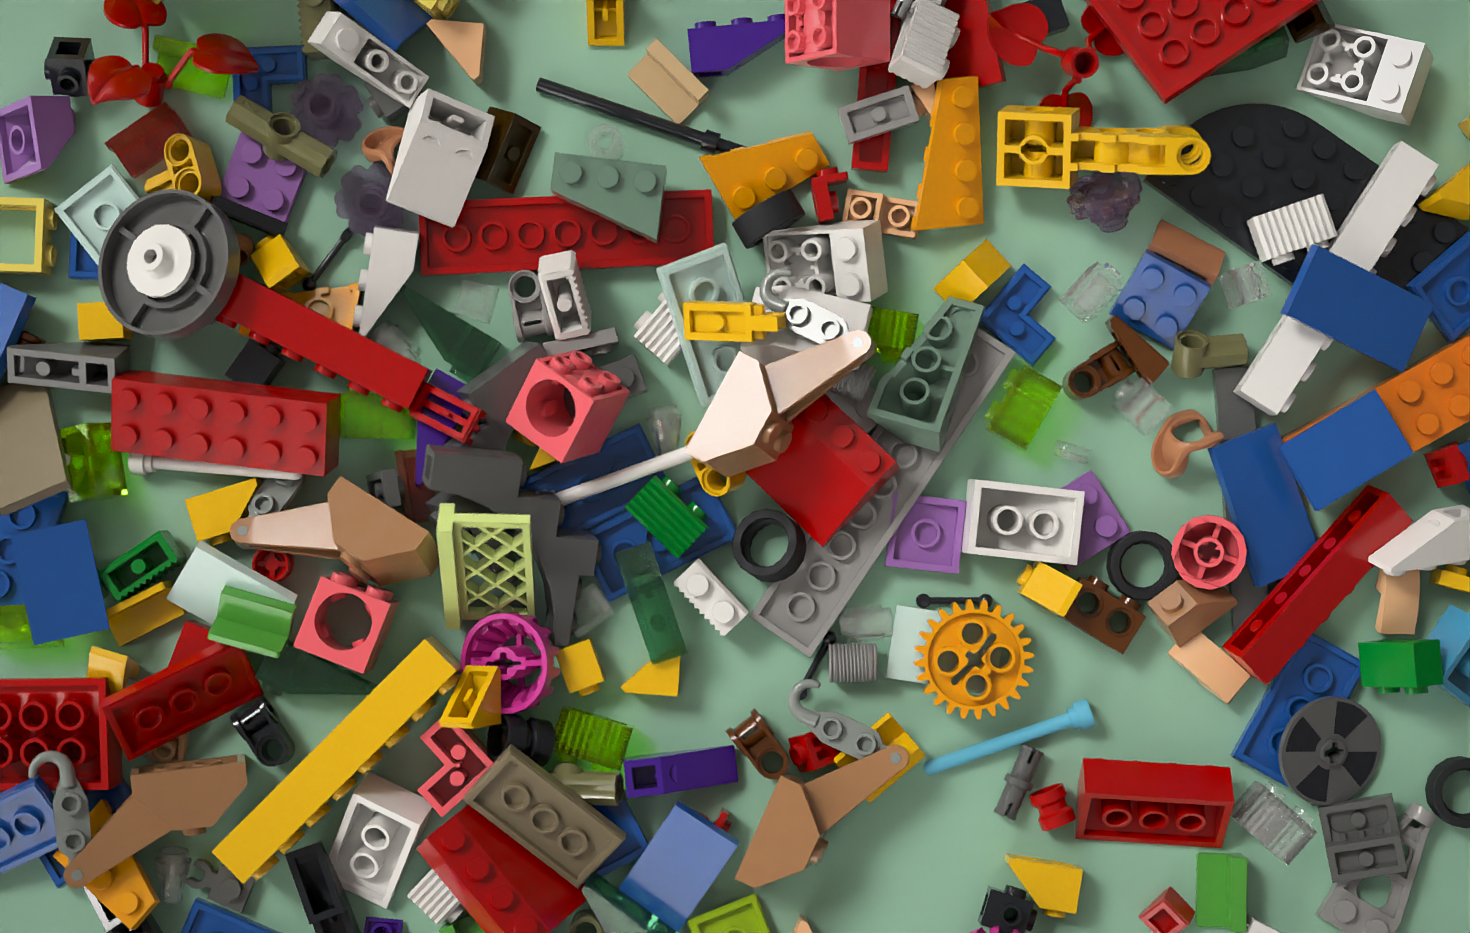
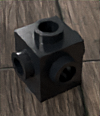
[44,37,96,97]
[978,884,1037,933]

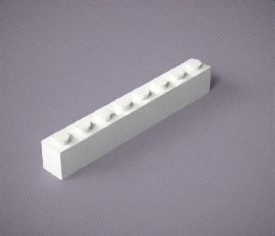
[1233,141,1439,416]

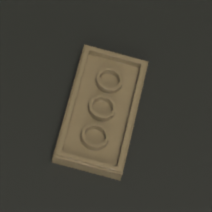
[0,383,72,516]
[463,744,626,888]

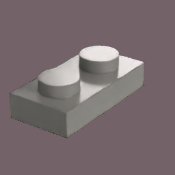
[837,85,920,145]
[543,327,619,356]

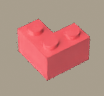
[417,719,496,817]

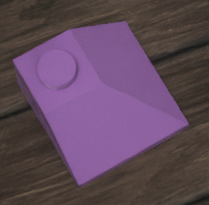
[0,96,75,184]

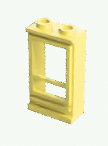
[0,197,58,275]

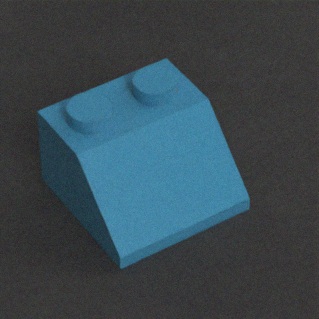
[1427,604,1470,708]

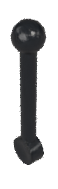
[302,227,354,291]
[916,593,993,608]
[800,631,837,700]

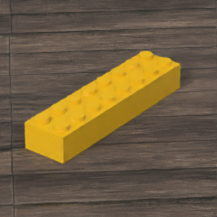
[211,635,461,883]

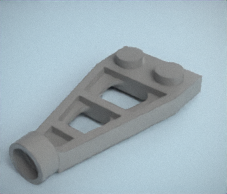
[1315,801,1438,933]

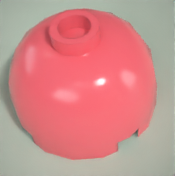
[1171,514,1247,590]

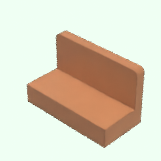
[1139,220,1225,286]

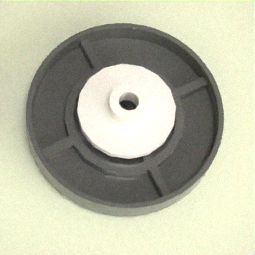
[98,189,240,340]

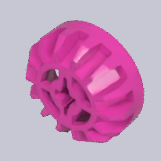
[460,612,560,714]

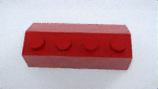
[1075,758,1234,848]

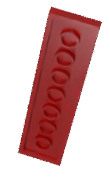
[419,189,714,276]

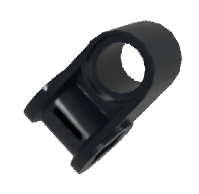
[230,695,295,767]

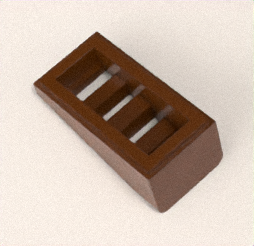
[1105,315,1170,387]

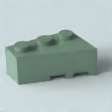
[550,152,667,244]

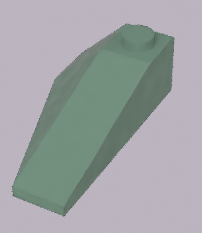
[867,296,985,452]

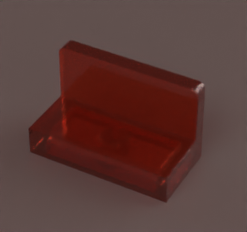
[105,102,195,179]
[395,449,440,523]

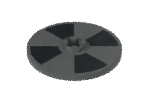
[1278,696,1381,805]

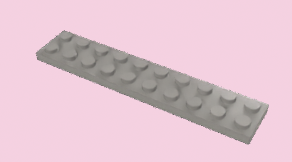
[749,328,1016,658]

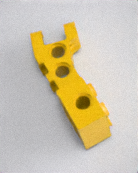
[996,105,1211,189]

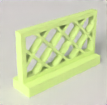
[436,503,536,630]

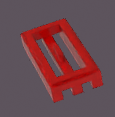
[408,382,487,446]

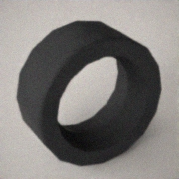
[732,189,805,249]
[732,508,807,583]
[1106,531,1178,601]
[1425,756,1470,829]

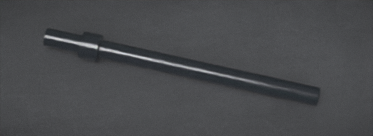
[536,77,747,155]

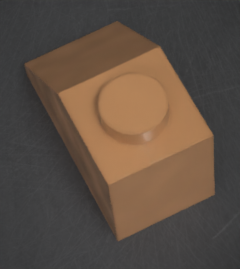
[1147,580,1238,648]

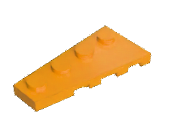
[910,76,984,231]

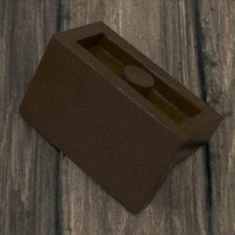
[475,107,541,194]

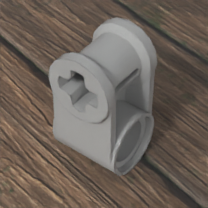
[508,270,555,343]

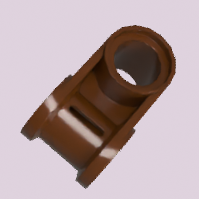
[1062,340,1136,400]
[725,708,789,779]

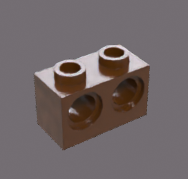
[1057,575,1146,654]

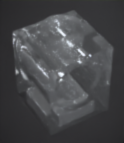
[1218,260,1272,310]
[1111,377,1174,436]

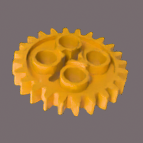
[913,599,1034,720]

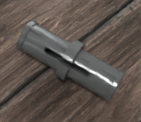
[994,744,1044,821]

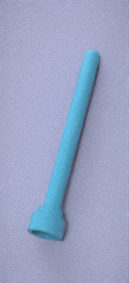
[923,698,1096,775]

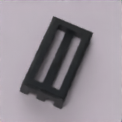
[210,196,288,236]

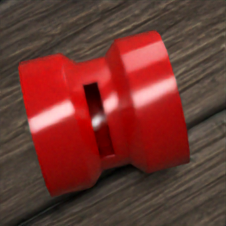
[252,550,295,582]
[1029,783,1076,831]

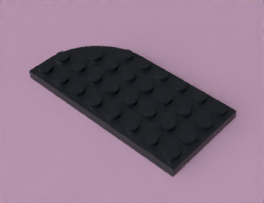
[1143,103,1469,292]

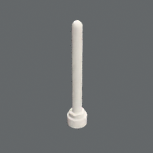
[541,445,695,506]
[128,453,302,480]

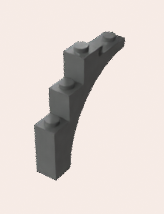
[425,341,548,584]
[422,444,602,646]

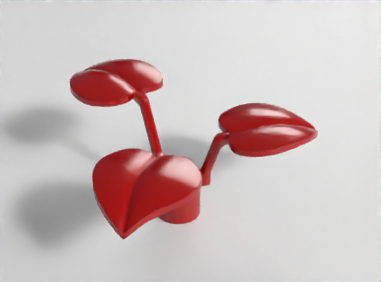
[87,0,259,107]
[987,3,1124,127]

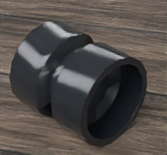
[486,714,555,767]

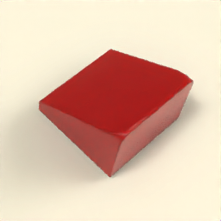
[1139,887,1195,933]

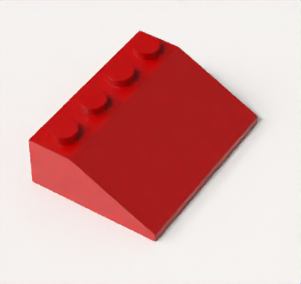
[745,393,900,548]
[0,677,123,791]
[416,805,594,933]

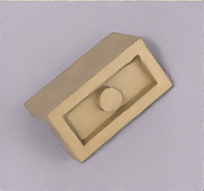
[628,38,709,124]

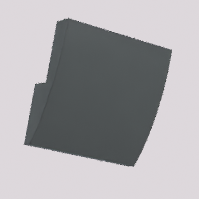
[1318,793,1407,883]

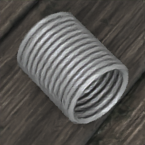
[830,362,876,403]
[828,642,878,683]

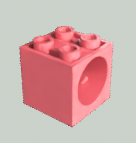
[785,0,890,71]
[505,350,631,463]
[293,571,400,674]

